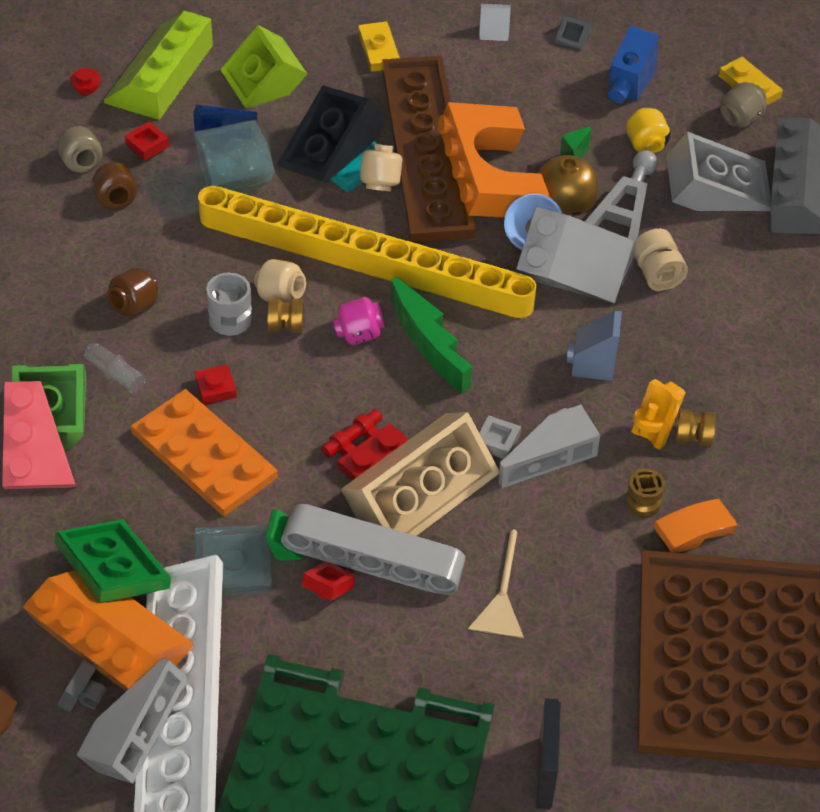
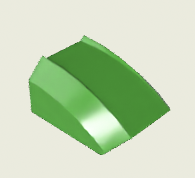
[12,364,86,450]

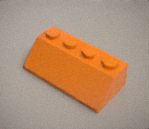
[23,570,194,692]

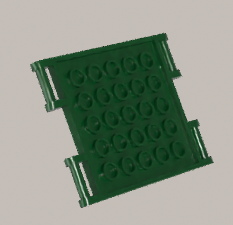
[217,654,495,812]

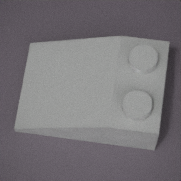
[666,131,771,211]
[516,207,634,304]

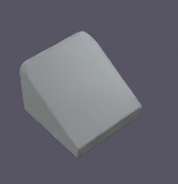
[479,4,511,41]

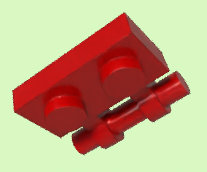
[321,409,409,481]

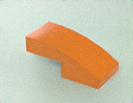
[653,499,738,553]

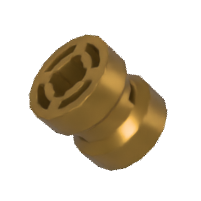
[268,298,304,333]
[676,408,716,447]
[626,468,665,518]

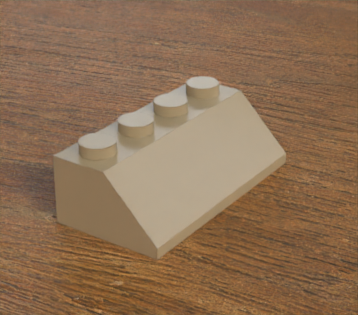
[341,412,499,536]

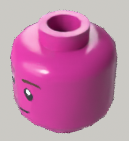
[333,297,385,345]

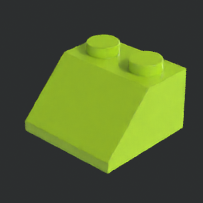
[220,25,307,108]

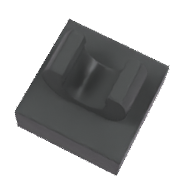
[57,659,107,712]

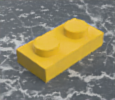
[719,57,783,105]

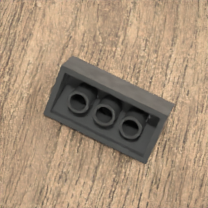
[771,117,820,234]

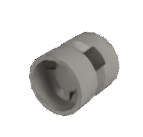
[206,272,252,336]

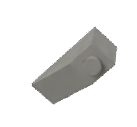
[498,405,600,488]
[77,658,188,784]

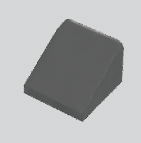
[554,15,594,51]

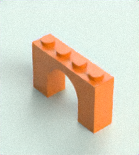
[437,102,550,218]

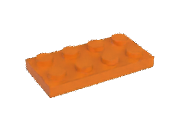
[131,389,278,517]

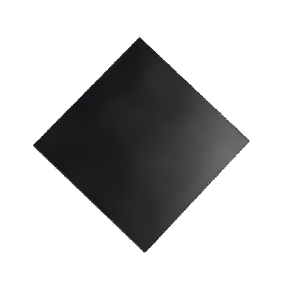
[536,698,561,809]

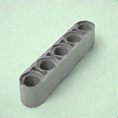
[281,504,465,595]

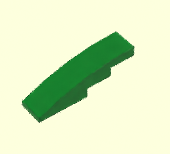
[391,277,473,394]

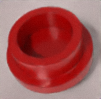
[70,68,101,95]

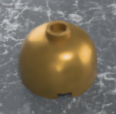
[538,155,599,216]

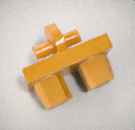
[631,379,686,450]

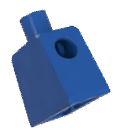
[608,26,659,103]

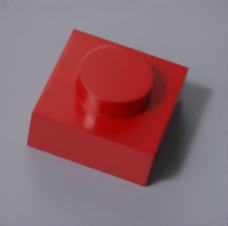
[124,122,170,161]
[194,364,237,405]
[302,561,356,601]

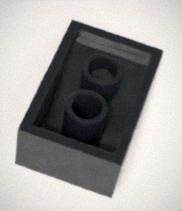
[277,85,386,183]

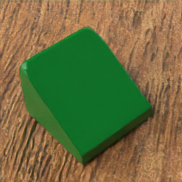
[560,126,591,158]
[264,509,303,561]

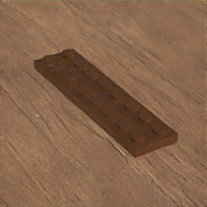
[382,56,476,243]

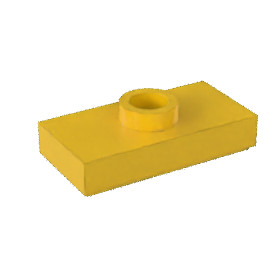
[358,21,400,72]

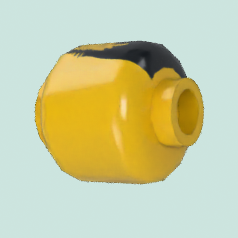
[626,108,671,153]

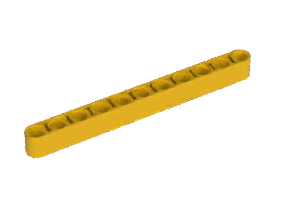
[198,186,536,318]

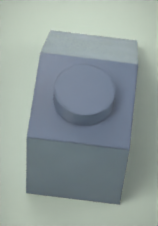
[566,311,622,381]

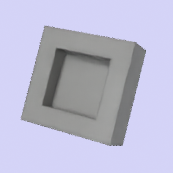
[479,415,521,459]

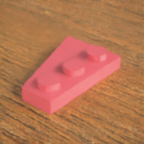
[2,381,76,489]

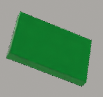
[54,519,171,603]

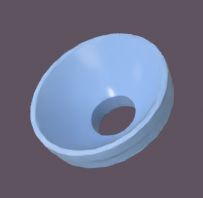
[504,193,562,250]

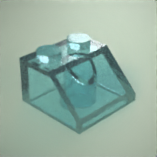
[194,120,275,190]

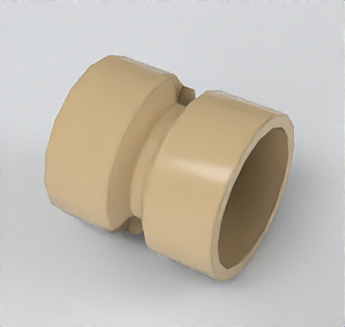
[632,229,688,291]

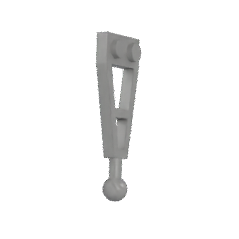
[585,150,658,286]

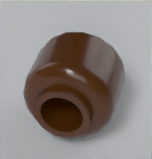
[92,162,137,210]
[107,268,158,317]

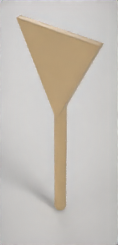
[468,529,524,639]

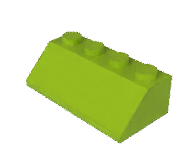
[104,11,213,120]

